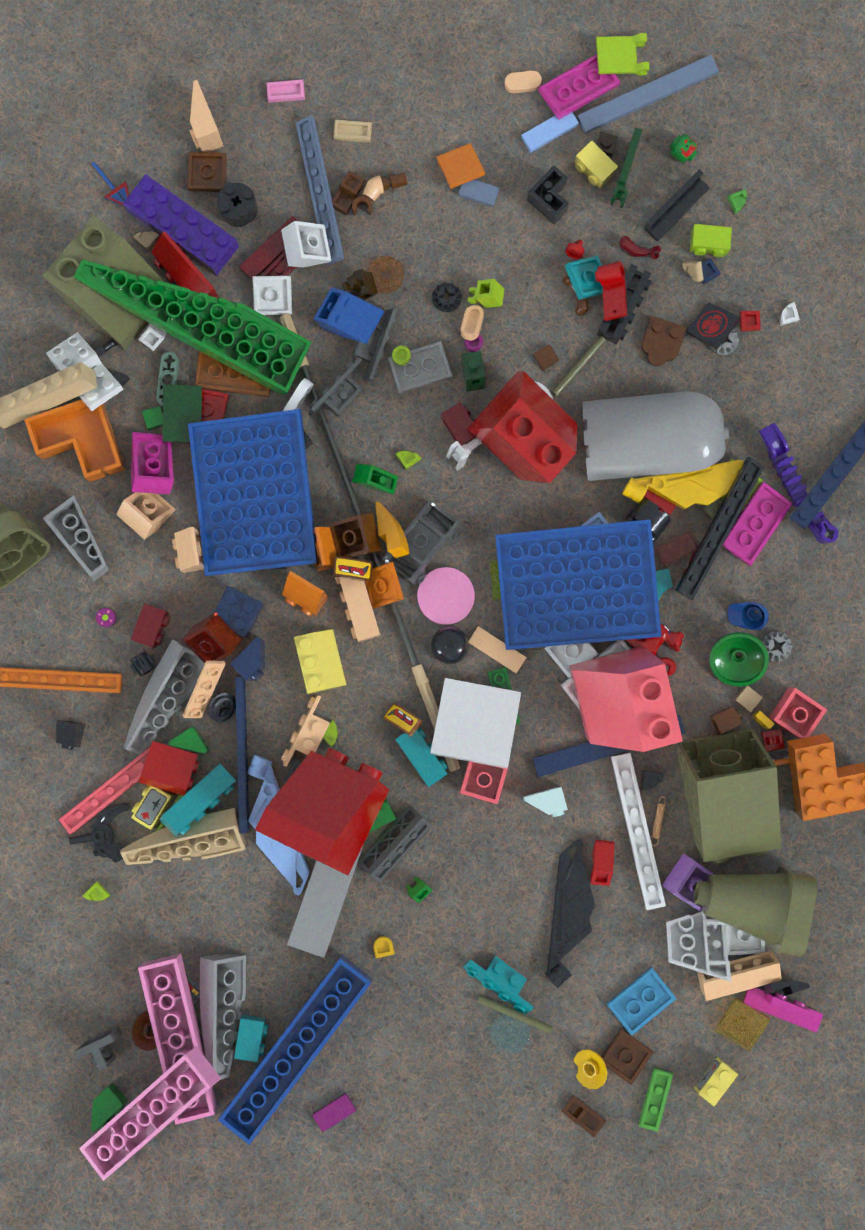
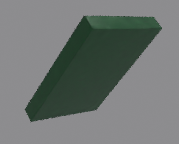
[163,384,202,443]

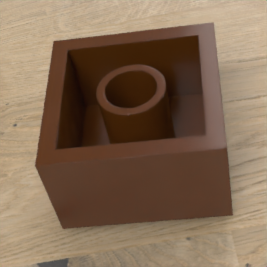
[329,513,382,558]

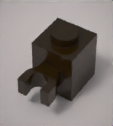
[342,269,378,301]

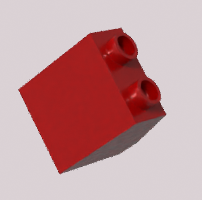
[467,371,577,483]
[255,748,390,876]

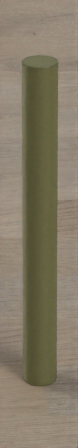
[552,336,606,397]
[477,995,553,1034]

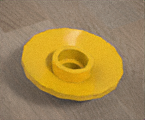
[573,1049,607,1089]

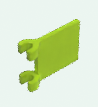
[596,33,650,76]

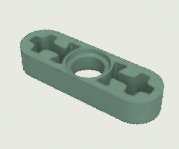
[156,352,179,406]

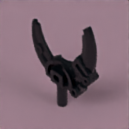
[69,804,129,863]

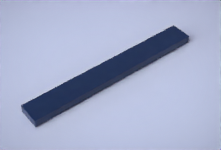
[235,677,250,834]
[532,715,686,777]

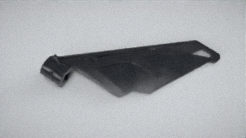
[545,839,595,988]

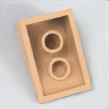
[189,80,223,152]

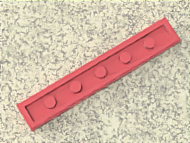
[58,747,150,835]

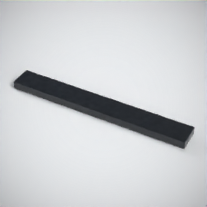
[675,457,765,600]

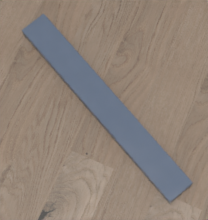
[577,55,719,134]
[296,115,344,265]

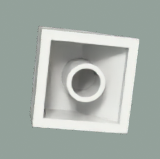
[281,221,331,268]

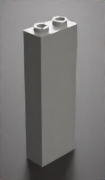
[287,844,364,958]

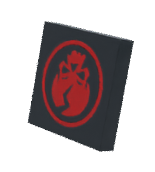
[686,302,740,349]

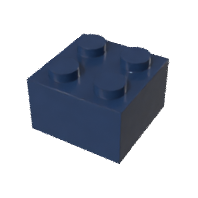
[210,586,265,639]

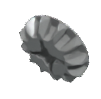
[710,329,739,355]
[762,631,793,662]

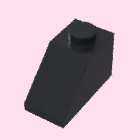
[56,720,86,750]

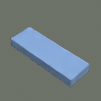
[521,113,579,153]

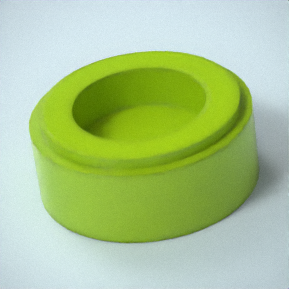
[392,345,411,366]

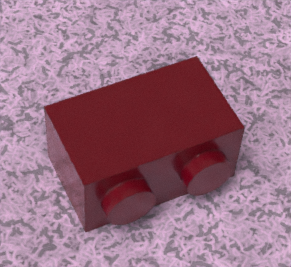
[441,402,476,446]
[130,604,170,648]

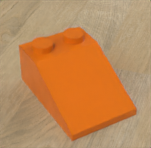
[282,571,328,617]

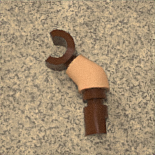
[352,172,408,216]

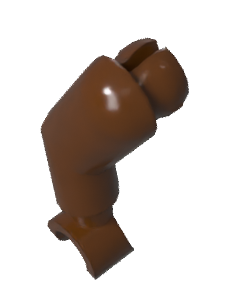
[562,276,589,316]

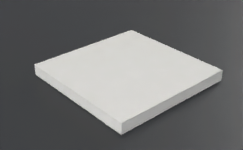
[430,678,521,769]

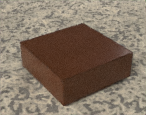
[533,344,559,371]

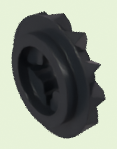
[432,282,462,312]
[207,692,236,722]

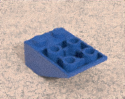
[313,287,384,344]

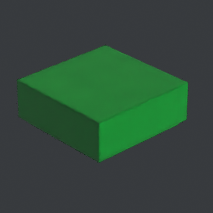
[142,406,163,430]

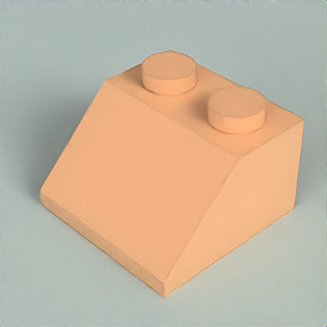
[116,492,175,540]
[172,527,204,573]

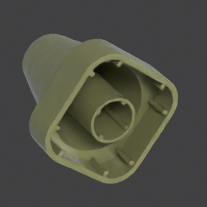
[0,501,50,589]
[694,867,817,957]

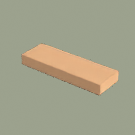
[468,626,527,673]

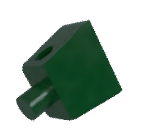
[461,351,485,392]

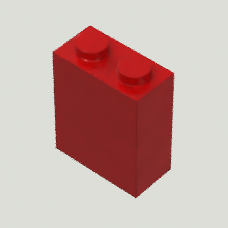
[139,741,199,796]

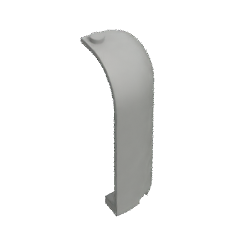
[583,391,729,481]

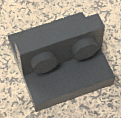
[74,1026,122,1071]

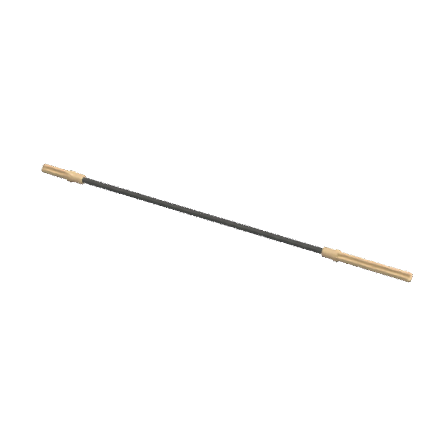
[280,314,460,772]

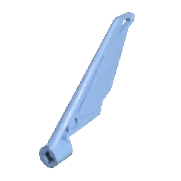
[247,755,310,895]

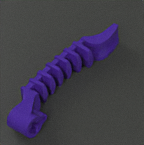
[759,423,838,544]

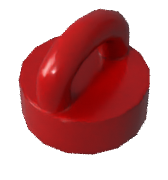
[565,239,585,259]

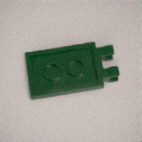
[610,128,642,208]

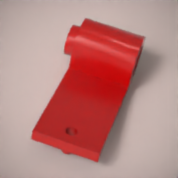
[595,261,627,321]

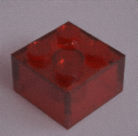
[182,612,242,664]

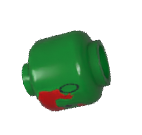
[669,134,698,163]

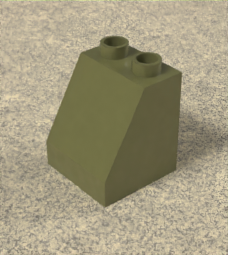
[43,215,164,350]
[677,728,781,863]

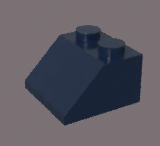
[230,636,265,682]

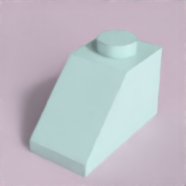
[523,786,568,817]

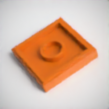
[436,143,485,189]
[364,562,404,609]

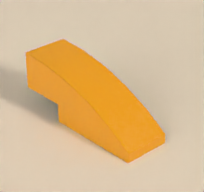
[375,502,410,558]

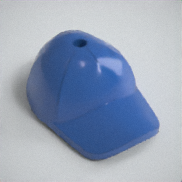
[728,602,769,630]

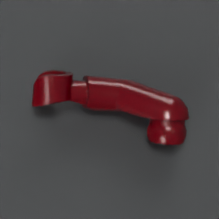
[620,236,661,259]

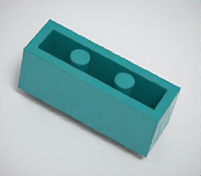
[395,727,448,787]

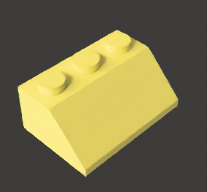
[294,629,346,694]

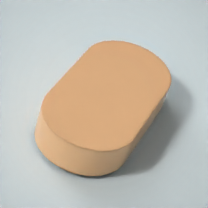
[504,71,542,94]
[461,305,484,341]

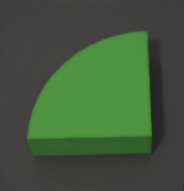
[727,189,747,214]

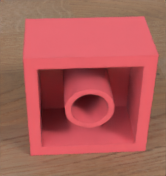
[768,687,827,739]
[460,761,508,804]

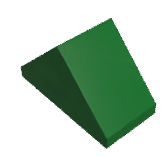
[168,727,210,754]

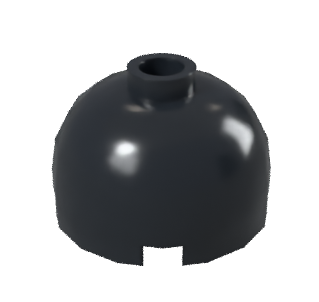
[431,626,469,664]

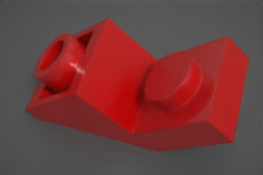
[590,840,615,886]

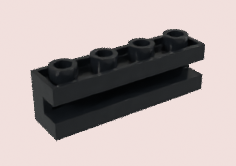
[597,264,652,345]

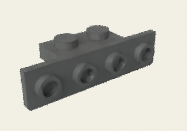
[352,308,397,381]
[308,357,363,417]

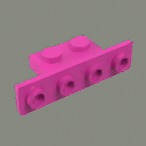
[743,988,823,1032]

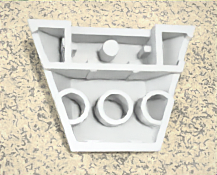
[666,910,731,982]

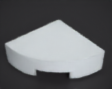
[780,302,800,326]

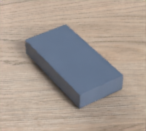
[458,180,500,207]

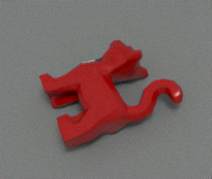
[625,624,684,676]

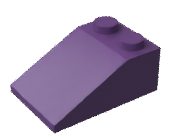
[662,853,714,912]

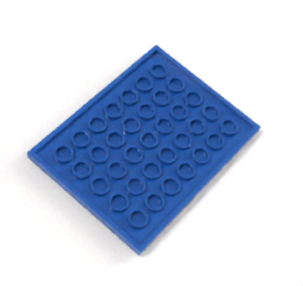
[188,409,318,576]
[495,519,661,650]

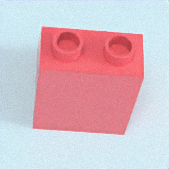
[569,646,683,752]

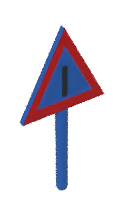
[92,162,129,207]

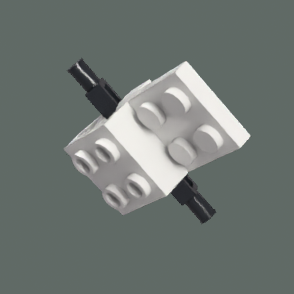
[46,332,123,411]

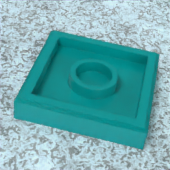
[565,256,603,300]

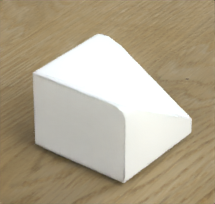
[138,323,166,351]

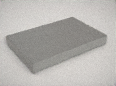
[387,341,453,394]

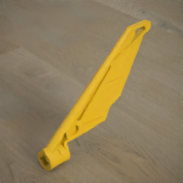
[622,460,744,510]

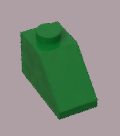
[352,464,399,495]

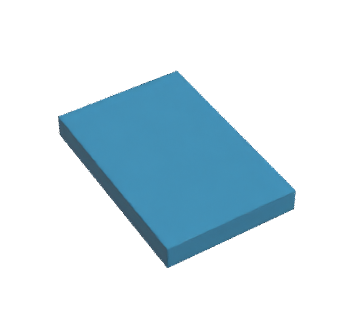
[606,967,677,1036]

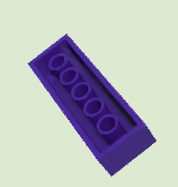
[123,174,239,276]

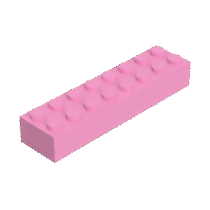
[138,953,218,1125]
[79,1046,221,1181]

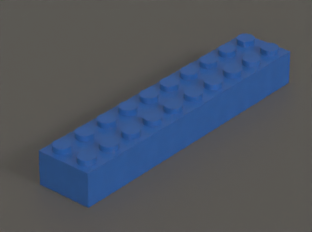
[218,954,372,1145]

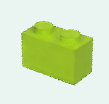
[689,224,732,257]

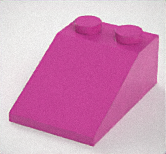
[131,432,174,494]

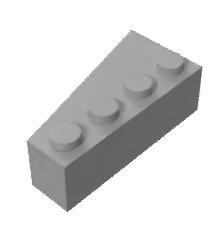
[43,495,109,582]

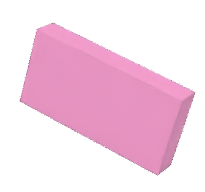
[266,79,305,103]

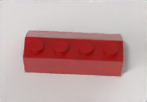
[151,231,219,298]

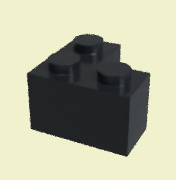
[527,165,569,225]

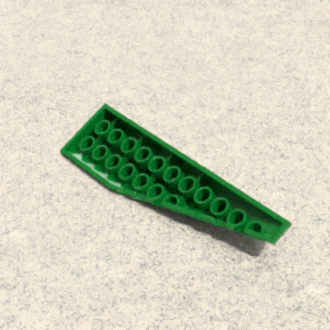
[74,259,312,396]

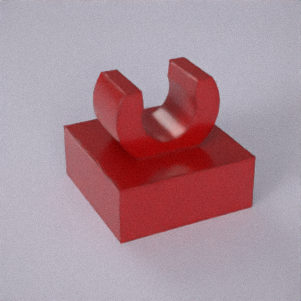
[739,310,761,332]
[761,729,785,751]

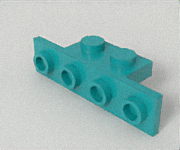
[462,956,534,1014]

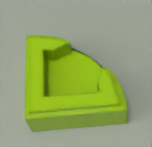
[395,451,421,470]
[323,720,338,747]
[82,881,111,901]

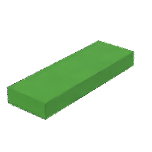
[638,1067,673,1132]

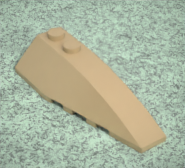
[120,808,246,865]

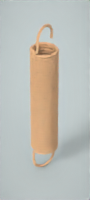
[651,796,666,846]

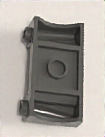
[382,500,462,585]

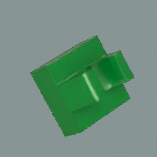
[406,877,433,903]

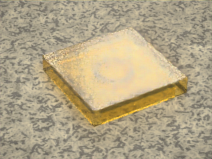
[715,997,770,1052]

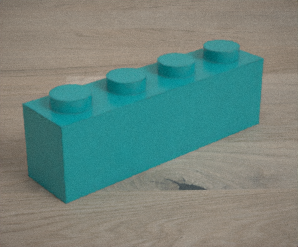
[160,764,236,837]

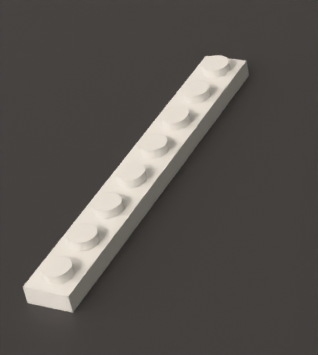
[611,753,666,910]

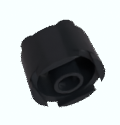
[217,182,258,227]
[625,498,671,543]

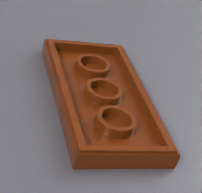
[194,351,271,397]

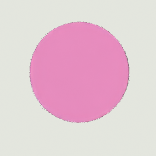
[417,567,475,625]

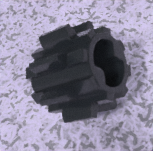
[130,651,155,677]

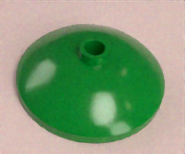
[709,632,769,686]

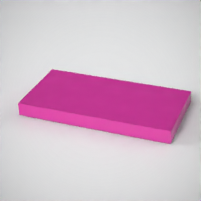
[538,54,620,120]
[722,481,793,566]

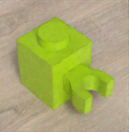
[467,279,505,308]

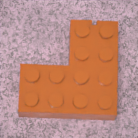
[24,399,126,482]
[787,734,865,821]

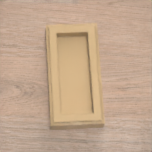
[333,120,372,143]

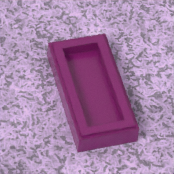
[312,1093,356,1133]

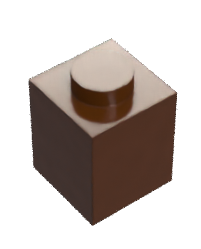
[709,706,742,734]

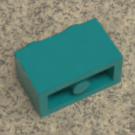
[234,1015,269,1062]

